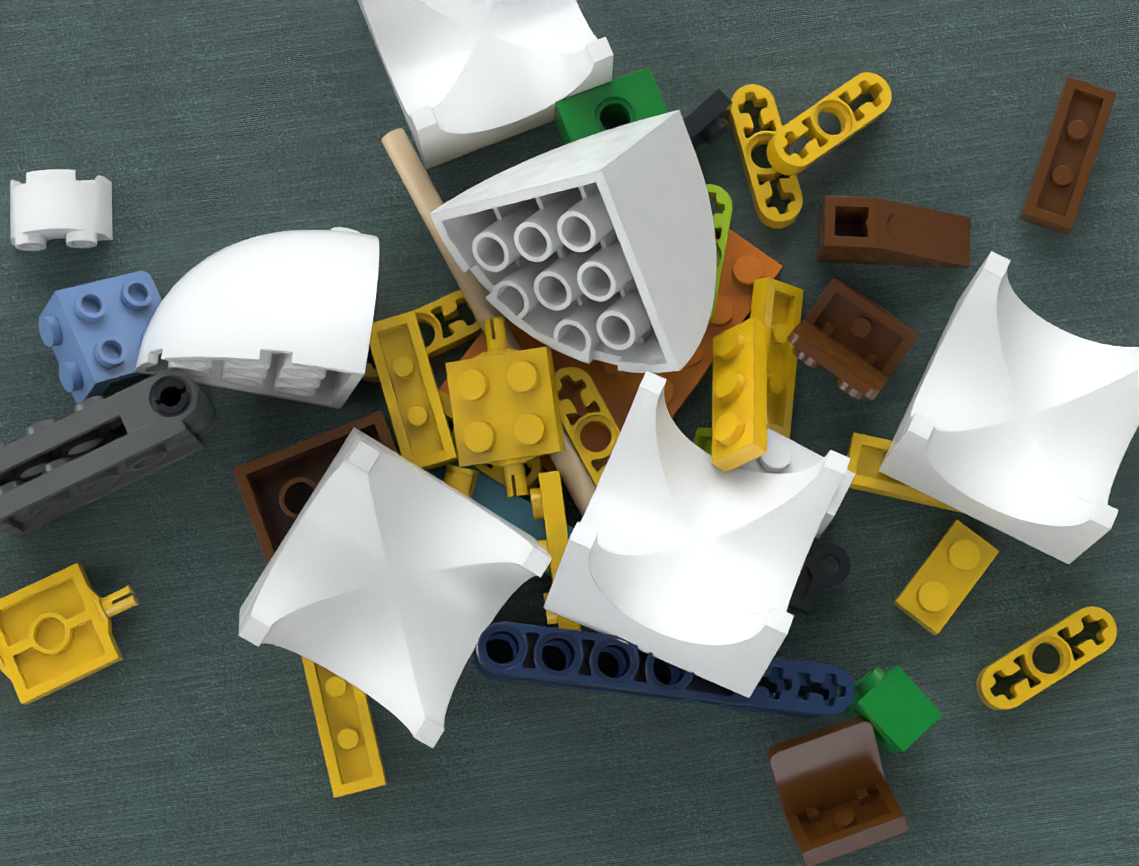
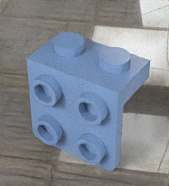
[39,271,162,404]

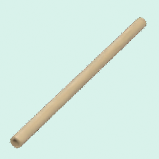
[381,128,596,518]

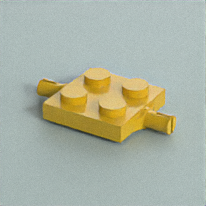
[445,317,566,498]
[0,563,139,705]

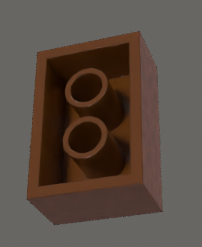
[232,410,401,565]

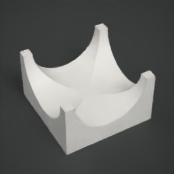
[357,0,614,170]
[878,251,1139,564]
[543,371,851,698]
[239,427,552,748]

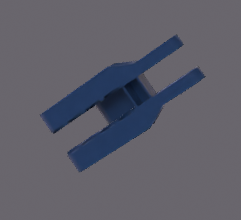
[473,622,855,718]

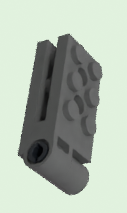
[0,370,216,538]

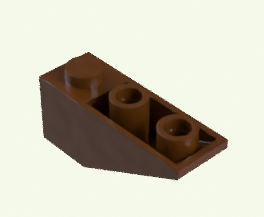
[817,195,970,269]

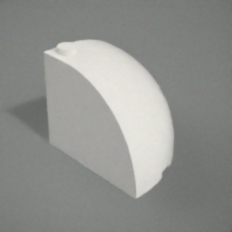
[430,110,717,373]
[135,227,379,409]

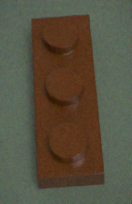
[1019,76,1117,235]

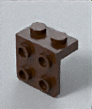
[787,275,921,400]
[767,715,908,866]

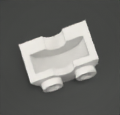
[10,169,113,251]

